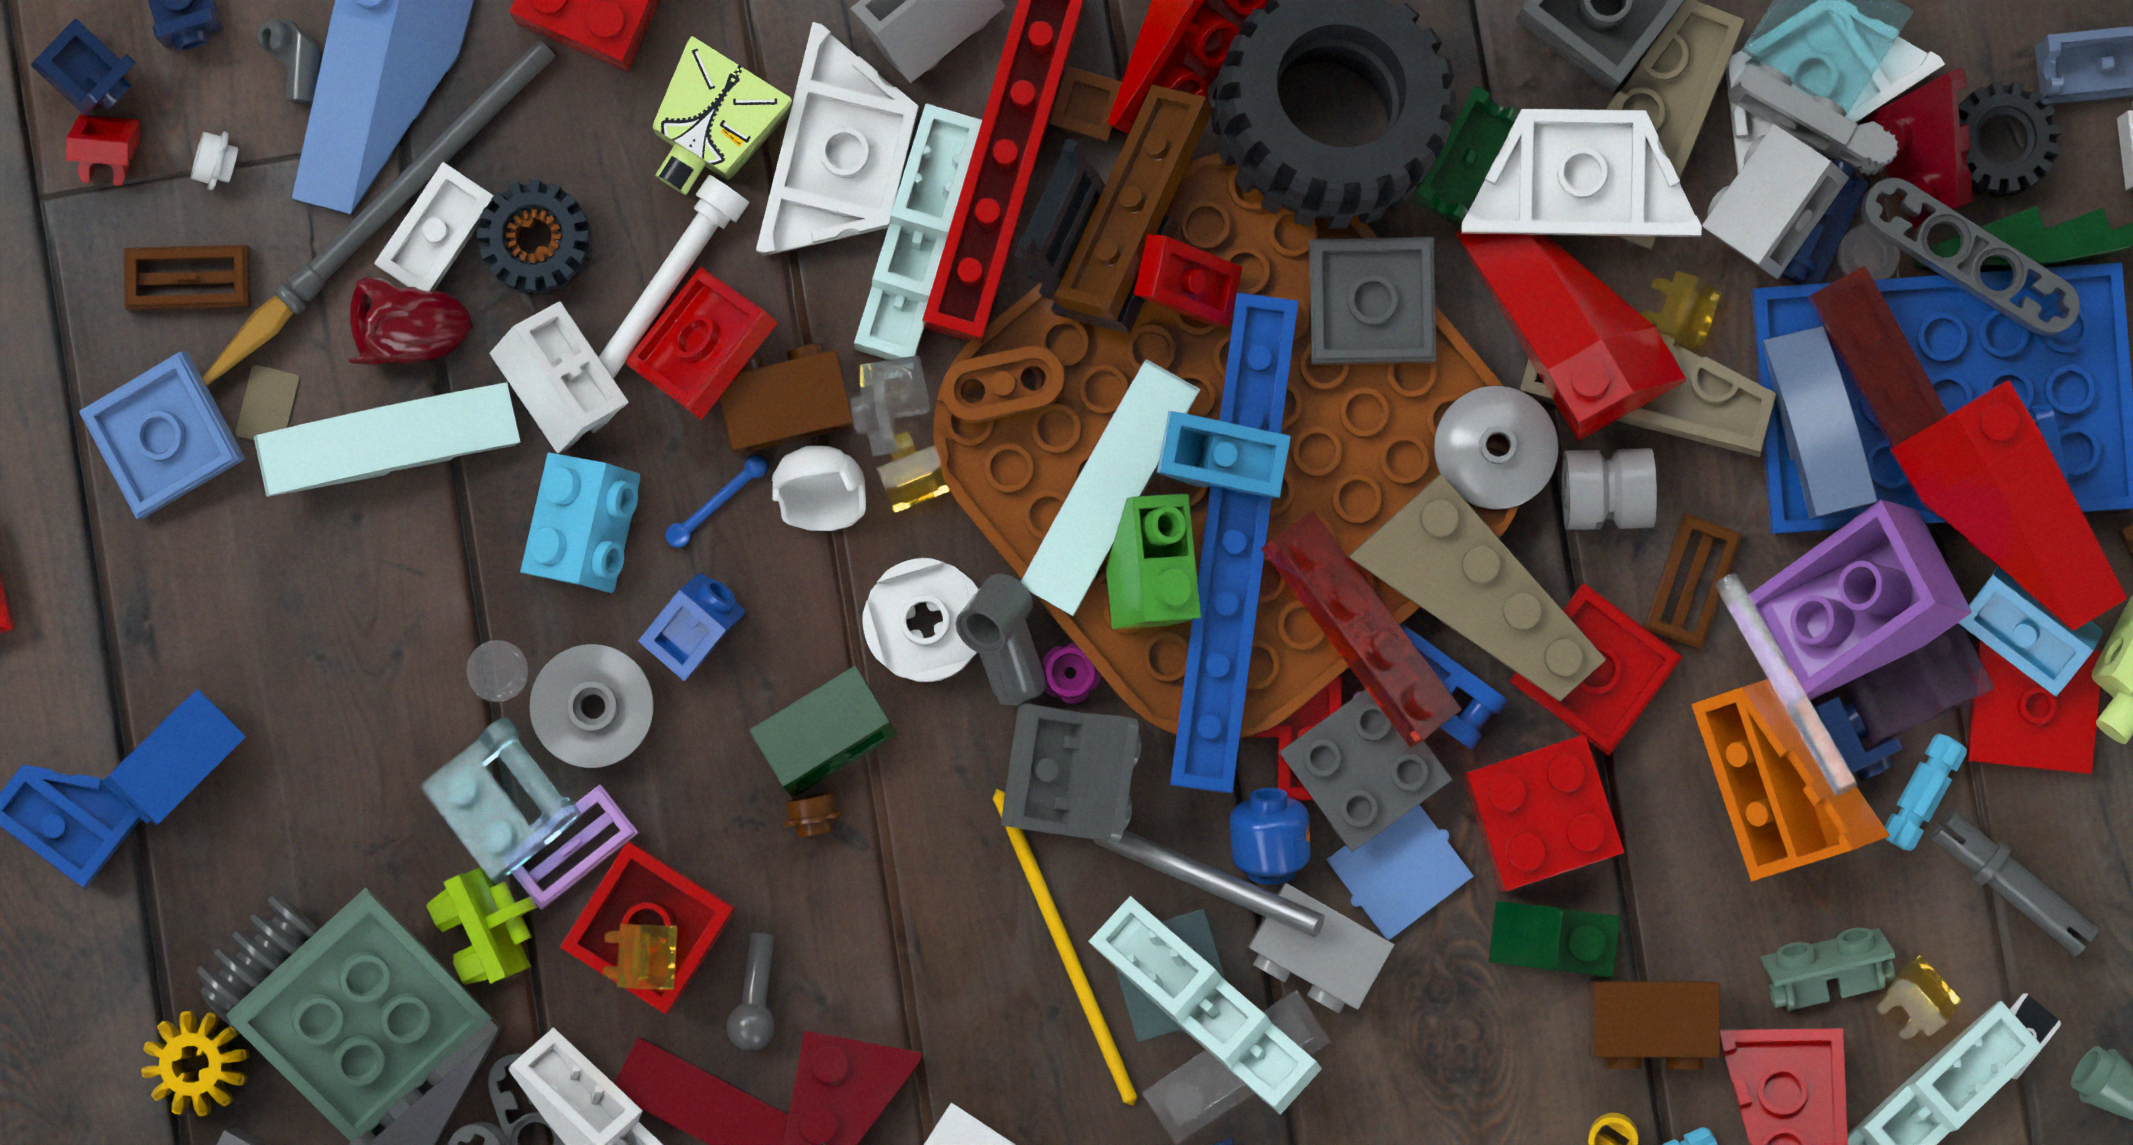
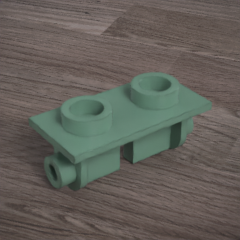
[1760,928,1896,1012]

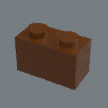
[720,343,855,455]
[1588,981,1720,1069]

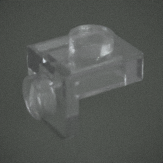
[851,356,931,456]

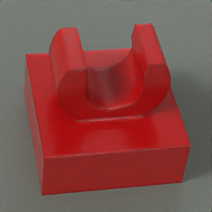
[66,114,140,186]

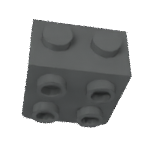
[1000,703,1141,842]

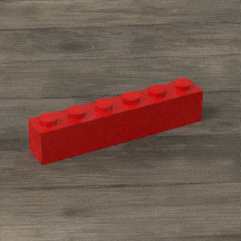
[922,0,1086,343]

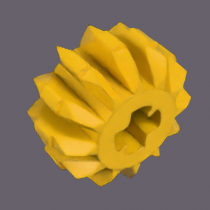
[141,1011,249,1116]

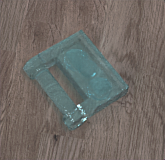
[420,717,581,884]

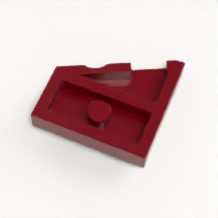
[1863,68,1973,229]
[782,1030,922,1145]

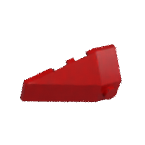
[1107,0,1268,135]
[1455,229,1686,441]
[1889,380,2127,631]

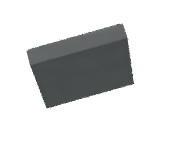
[1309,237,1436,365]

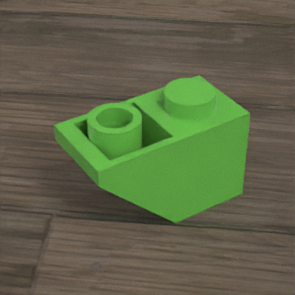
[1106,494,1201,630]

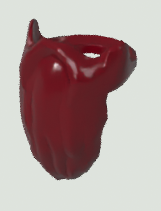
[348,277,473,365]

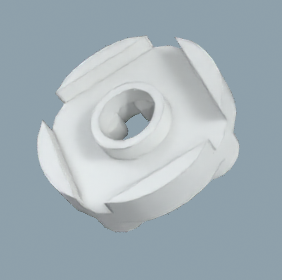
[863,558,978,682]

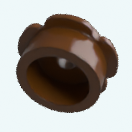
[782,792,843,837]

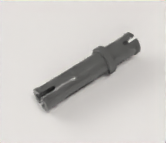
[1930,809,2099,957]

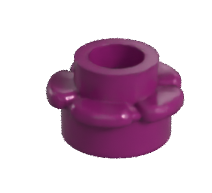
[1042,643,1101,704]

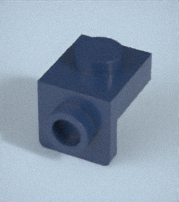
[30,18,136,116]

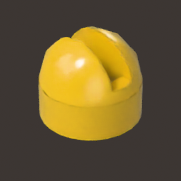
[1588,1113,1639,1145]

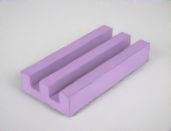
[503,784,640,910]

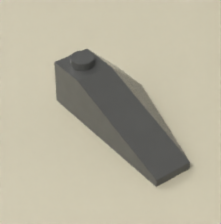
[348,1018,505,1145]

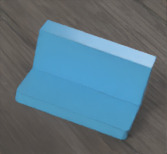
[1958,566,2103,697]

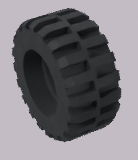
[1211,0,1456,229]

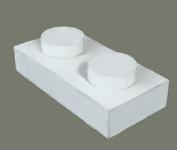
[374,162,494,291]

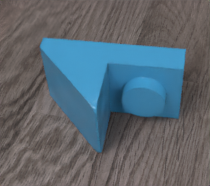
[1157,411,1291,498]

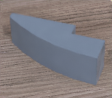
[1762,326,1877,519]

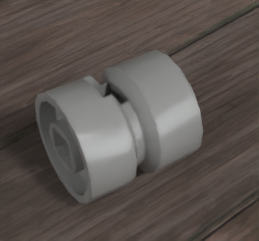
[1562,448,1657,530]

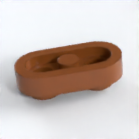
[941,346,1065,423]

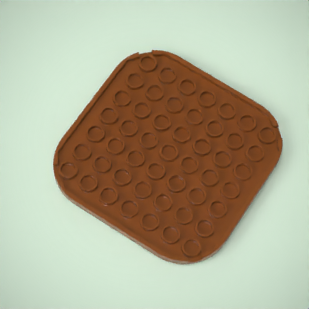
[933,152,1519,739]

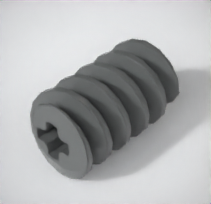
[196,895,319,1032]

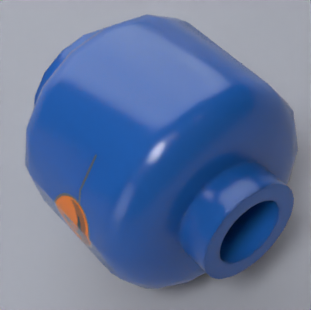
[1230,788,1311,885]

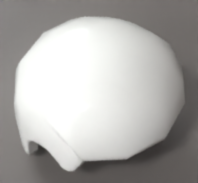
[772,446,866,531]

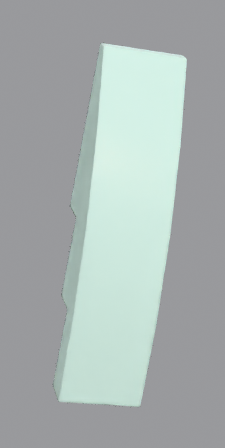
[854,104,982,367]
[1021,359,1201,616]
[254,382,520,497]
[1088,896,1322,1115]
[1847,1001,2043,1145]

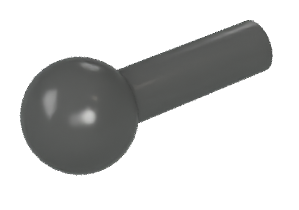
[726,933,776,1052]

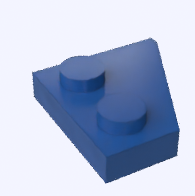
[0,764,141,890]

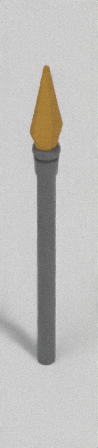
[202,39,556,386]

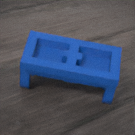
[101,688,246,826]

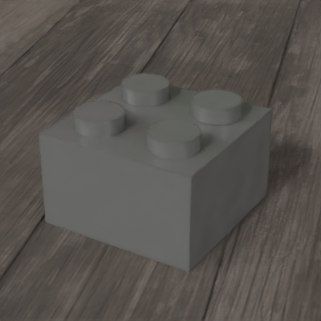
[1515,0,1685,95]

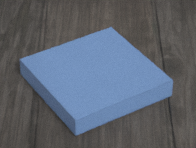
[79,351,246,519]

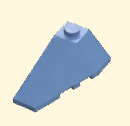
[292,0,475,216]

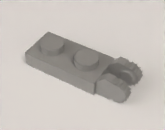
[1727,63,1899,176]

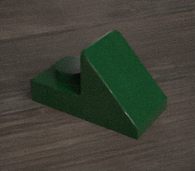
[1488,901,1620,977]

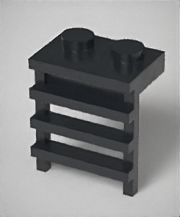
[1014,139,1178,334]

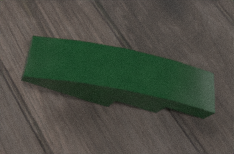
[1911,206,2133,272]

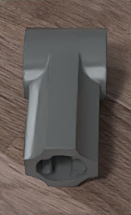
[955,573,1048,706]

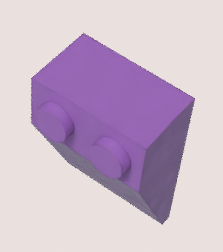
[1739,499,1972,706]

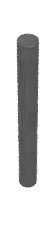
[1094,829,1325,938]

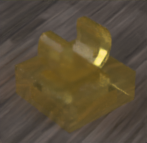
[1641,271,1721,350]
[877,431,950,513]
[603,924,677,989]
[1877,955,1961,1039]

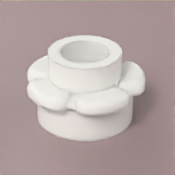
[191,131,238,191]

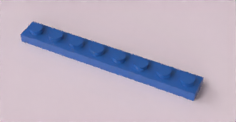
[1170,293,1298,794]

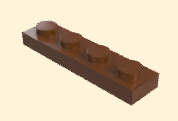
[1054,85,1213,321]

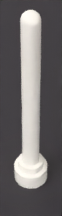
[598,175,750,379]

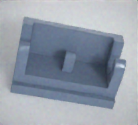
[2035,26,2133,106]

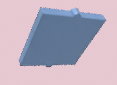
[1326,804,1474,941]

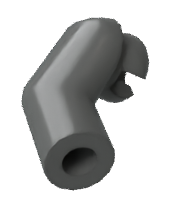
[257,18,320,104]

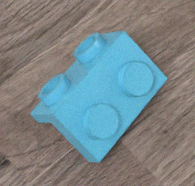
[520,452,640,593]

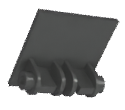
[1279,680,1452,852]

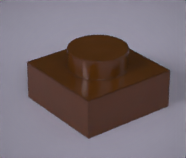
[1049,65,1122,145]

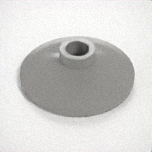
[1434,386,1558,510]
[530,644,654,768]

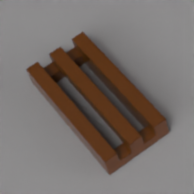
[124,245,251,311]
[1643,513,1743,650]

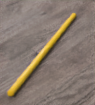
[993,789,1138,1107]

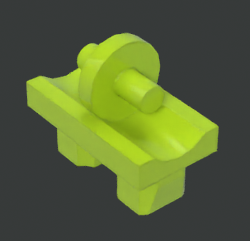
[427,866,537,985]

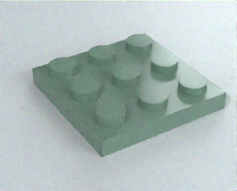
[226,887,493,1142]

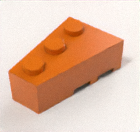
[1691,676,1890,881]

